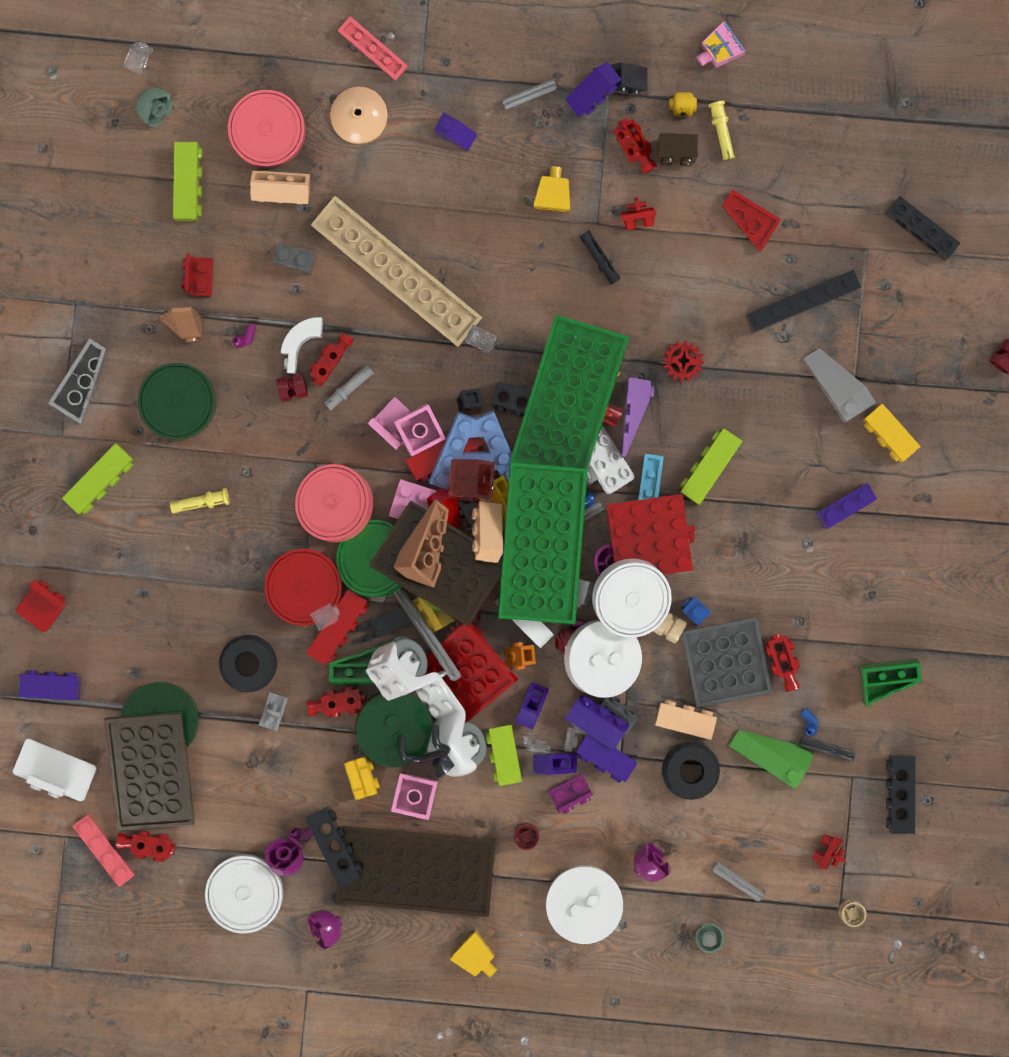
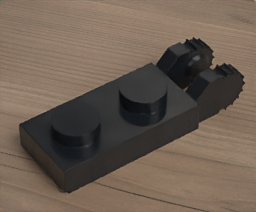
[356,606,413,643]

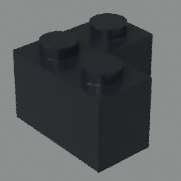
[593,62,647,96]

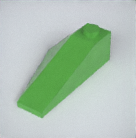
[728,730,814,789]

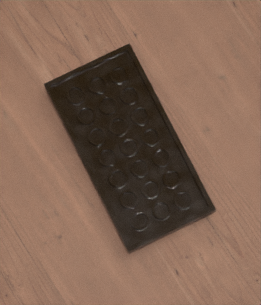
[335,826,496,917]

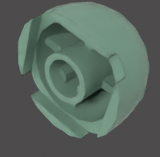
[136,87,173,127]

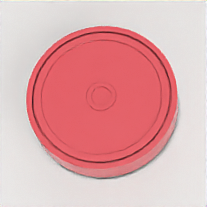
[228,90,306,169]
[295,464,373,542]

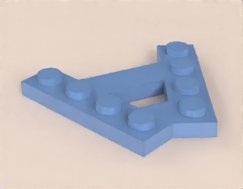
[428,410,512,489]

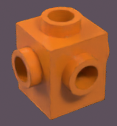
[504,642,536,670]

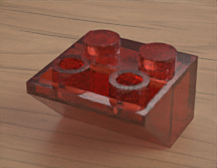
[447,459,496,503]

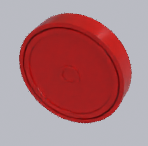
[265,549,343,626]

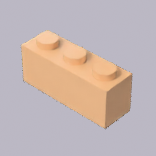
[250,171,310,204]
[472,501,503,563]
[654,700,717,740]

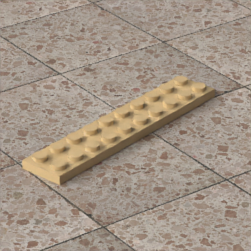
[311,196,482,347]

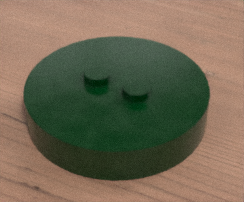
[138,363,216,440]
[121,682,200,748]
[355,692,433,768]

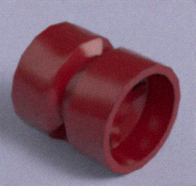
[989,338,1009,375]
[276,373,308,403]
[514,822,539,850]

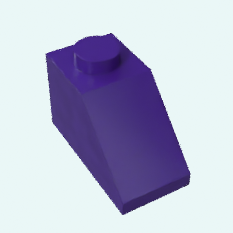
[434,112,477,151]
[515,682,549,730]
[533,753,577,775]

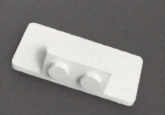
[587,425,635,494]
[13,739,97,801]

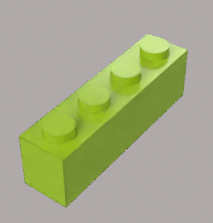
[173,142,203,222]
[679,428,743,505]
[62,443,134,515]

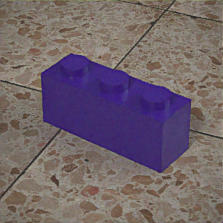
[565,61,621,117]
[816,483,877,529]
[19,670,81,700]
[565,694,629,750]
[576,733,638,783]

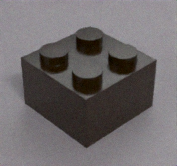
[657,133,698,167]

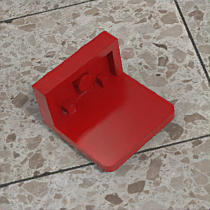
[16,579,68,632]

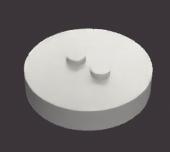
[592,559,672,638]
[564,620,642,698]
[205,854,284,933]
[546,865,623,944]

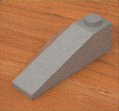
[803,348,876,423]

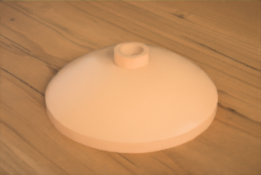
[330,87,388,144]

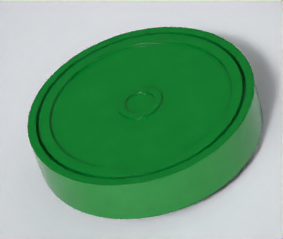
[336,520,402,598]

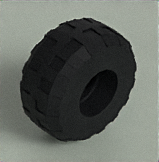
[219,635,277,692]
[662,742,720,800]

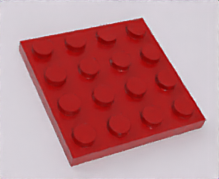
[606,494,693,575]
[425,624,519,722]

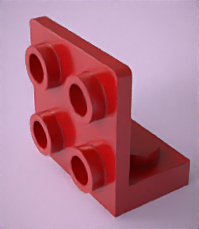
[181,253,214,297]

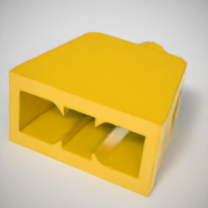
[533,166,570,212]
[450,930,497,978]

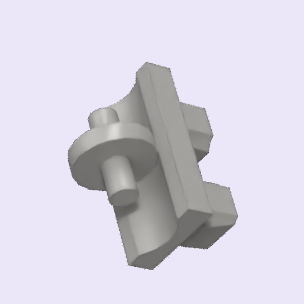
[259,692,288,731]

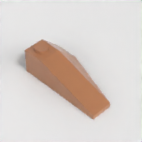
[160,307,202,343]
[394,500,449,587]

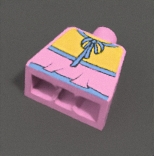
[696,21,745,68]

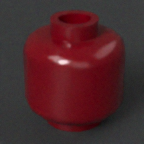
[555,628,577,654]

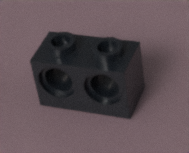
[492,382,532,417]

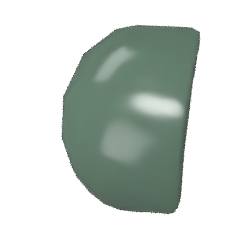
[695,923,724,953]

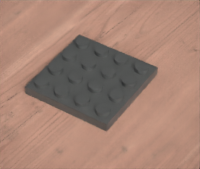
[682,617,772,707]

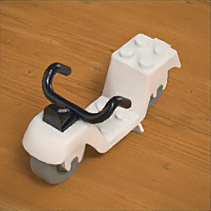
[366,639,487,778]

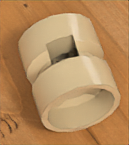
[653,612,687,644]
[838,899,867,927]

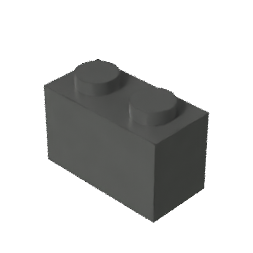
[272,243,316,275]

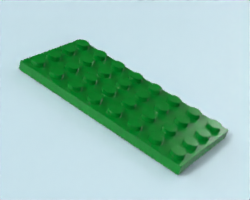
[510,314,630,472]
[497,462,588,624]

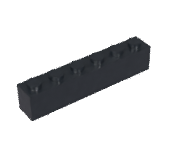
[745,270,861,334]

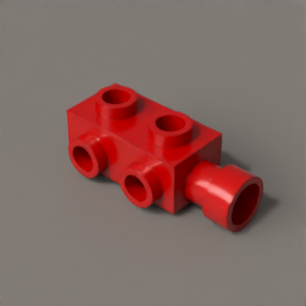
[613,118,657,174]
[309,332,354,387]
[765,633,800,692]
[306,686,365,718]
[116,830,175,862]

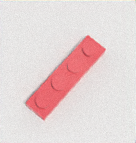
[338,16,408,81]
[72,814,135,887]

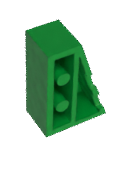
[329,643,388,685]
[859,658,922,707]

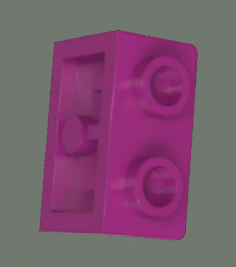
[548,773,593,814]

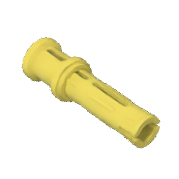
[708,101,735,161]
[170,488,230,514]

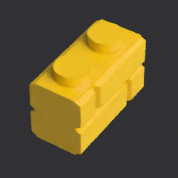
[344,755,380,800]

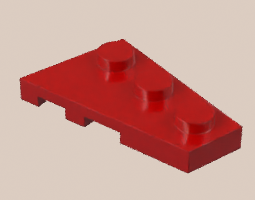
[722,189,781,253]

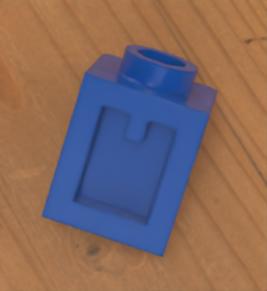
[681,597,711,626]

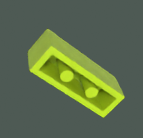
[486,724,522,786]

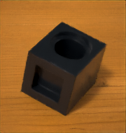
[456,388,484,416]

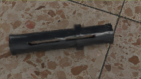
[580,230,621,285]

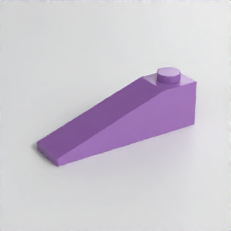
[621,378,654,457]

